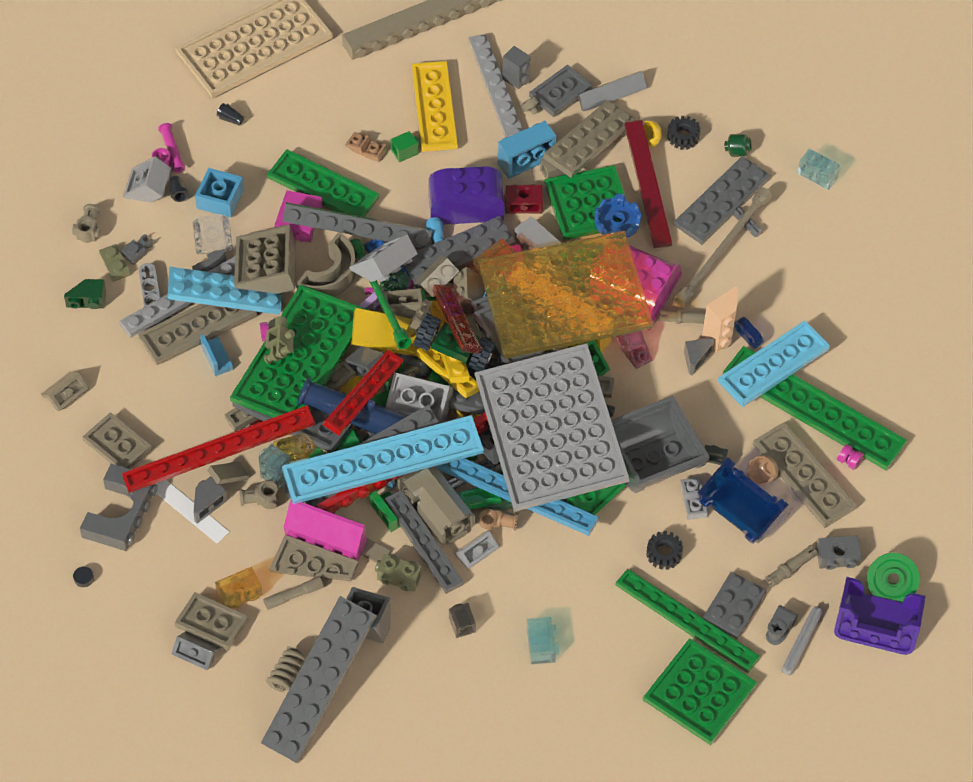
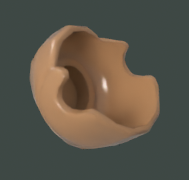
[747,454,779,486]

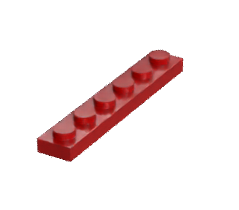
[323,349,404,436]

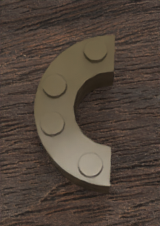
[296,232,355,297]

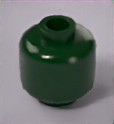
[724,133,752,157]

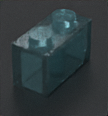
[526,617,559,664]

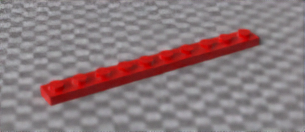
[122,405,315,493]
[316,413,489,514]

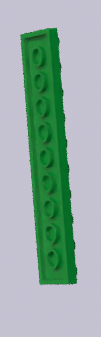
[723,346,907,471]

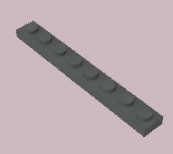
[282,202,432,248]

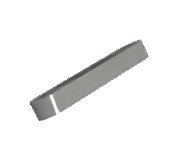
[139,263,163,327]

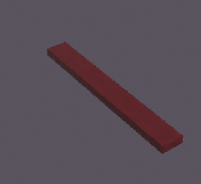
[624,120,672,248]

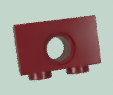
[505,184,543,214]

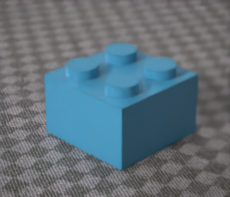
[195,168,244,218]

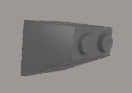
[346,587,391,643]

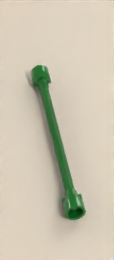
[350,238,412,349]

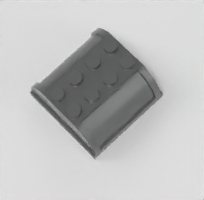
[611,396,709,493]

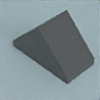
[684,338,715,376]

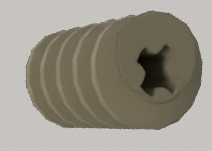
[266,646,306,692]

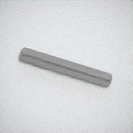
[782,606,823,675]

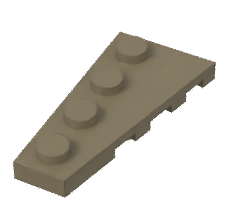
[269,535,359,581]

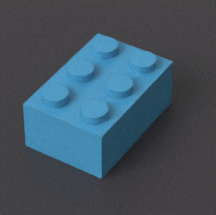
[497,121,556,179]

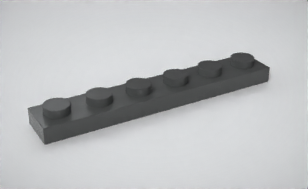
[384,490,463,594]

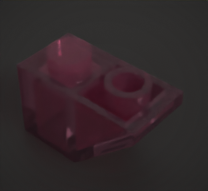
[614,324,653,369]

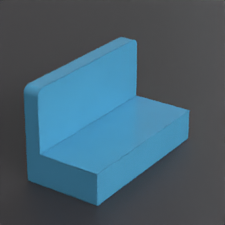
[200,334,233,376]

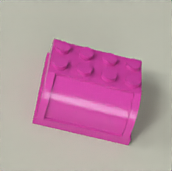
[585,237,682,331]

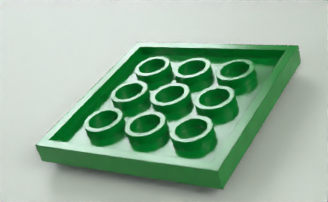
[544,165,627,241]
[643,638,757,746]

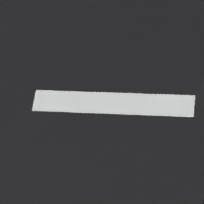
[156,480,229,543]

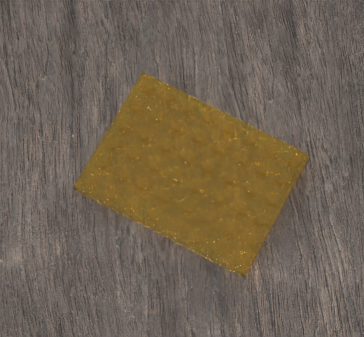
[478,231,653,359]

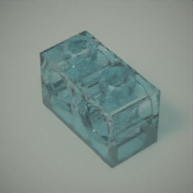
[798,149,840,190]
[259,444,290,489]

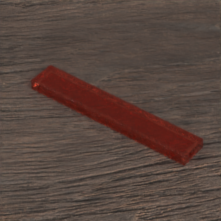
[432,285,481,354]

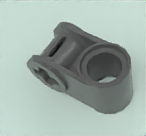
[766,605,798,645]

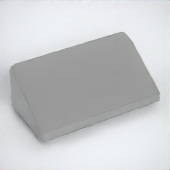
[454,531,499,569]

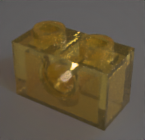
[215,567,263,609]

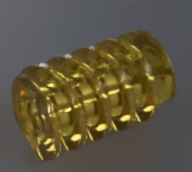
[271,433,314,463]

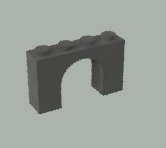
[80,463,158,551]

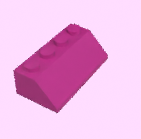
[283,500,367,561]

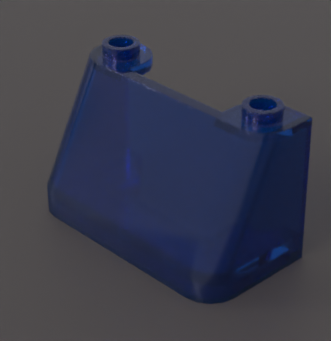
[697,458,791,544]

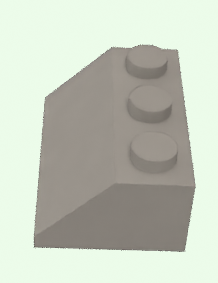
[349,234,418,282]

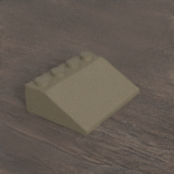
[234,224,296,294]

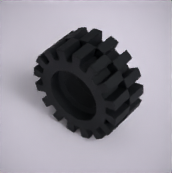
[667,116,701,150]
[646,531,683,570]

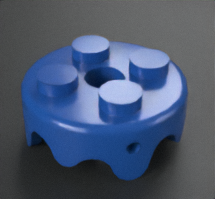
[595,193,641,240]

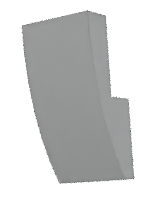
[681,477,707,520]

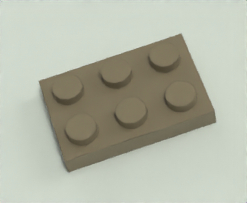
[82,412,152,469]
[175,592,248,651]

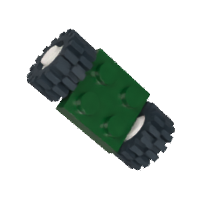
[413,314,496,372]

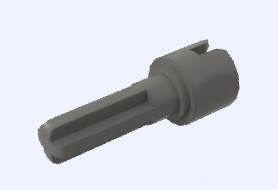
[391,358,433,381]

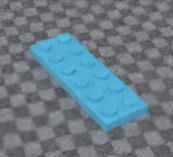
[168,267,281,315]
[718,320,830,408]

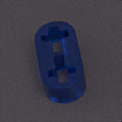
[734,316,764,349]

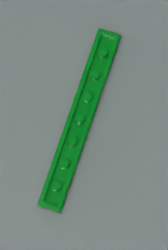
[615,568,760,673]

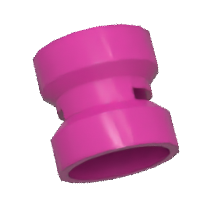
[152,148,171,167]
[837,444,864,470]

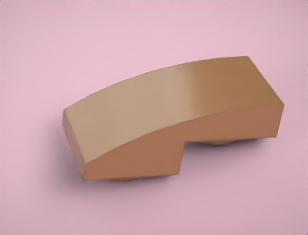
[345,132,388,162]

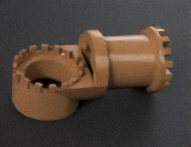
[479,509,519,531]

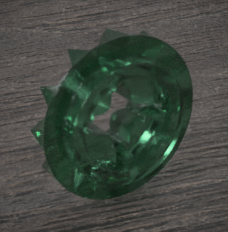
[380,270,410,292]

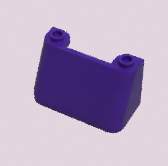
[834,577,926,655]

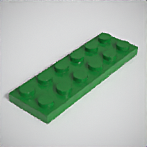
[267,149,379,217]

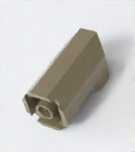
[398,466,475,544]

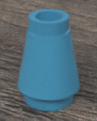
[425,217,444,244]

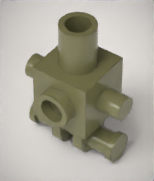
[264,316,295,364]

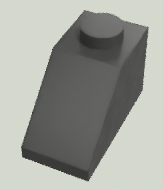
[193,476,227,524]

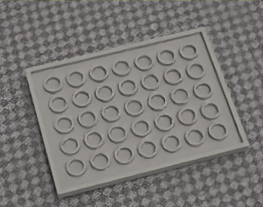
[475,344,629,512]

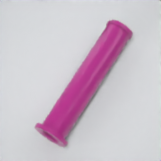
[158,123,185,173]

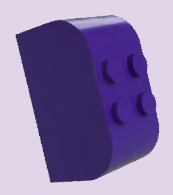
[428,166,504,225]

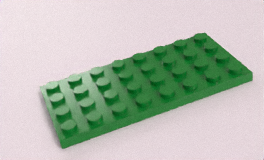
[230,285,368,418]

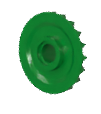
[867,552,920,603]

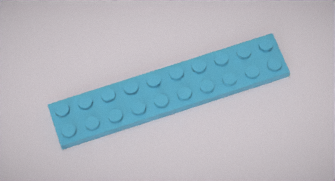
[282,415,484,504]

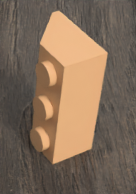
[702,286,738,352]

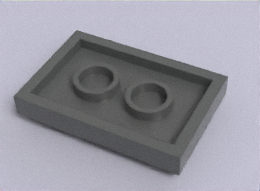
[529,64,592,117]
[703,572,766,639]

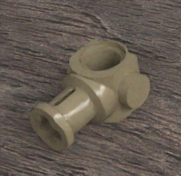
[72,204,100,243]
[239,479,279,509]

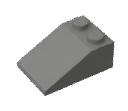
[386,372,454,423]

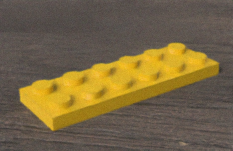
[412,61,458,152]

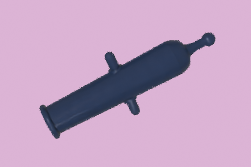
[297,377,409,434]

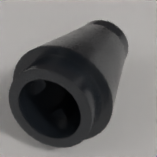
[216,103,244,126]
[170,176,188,202]

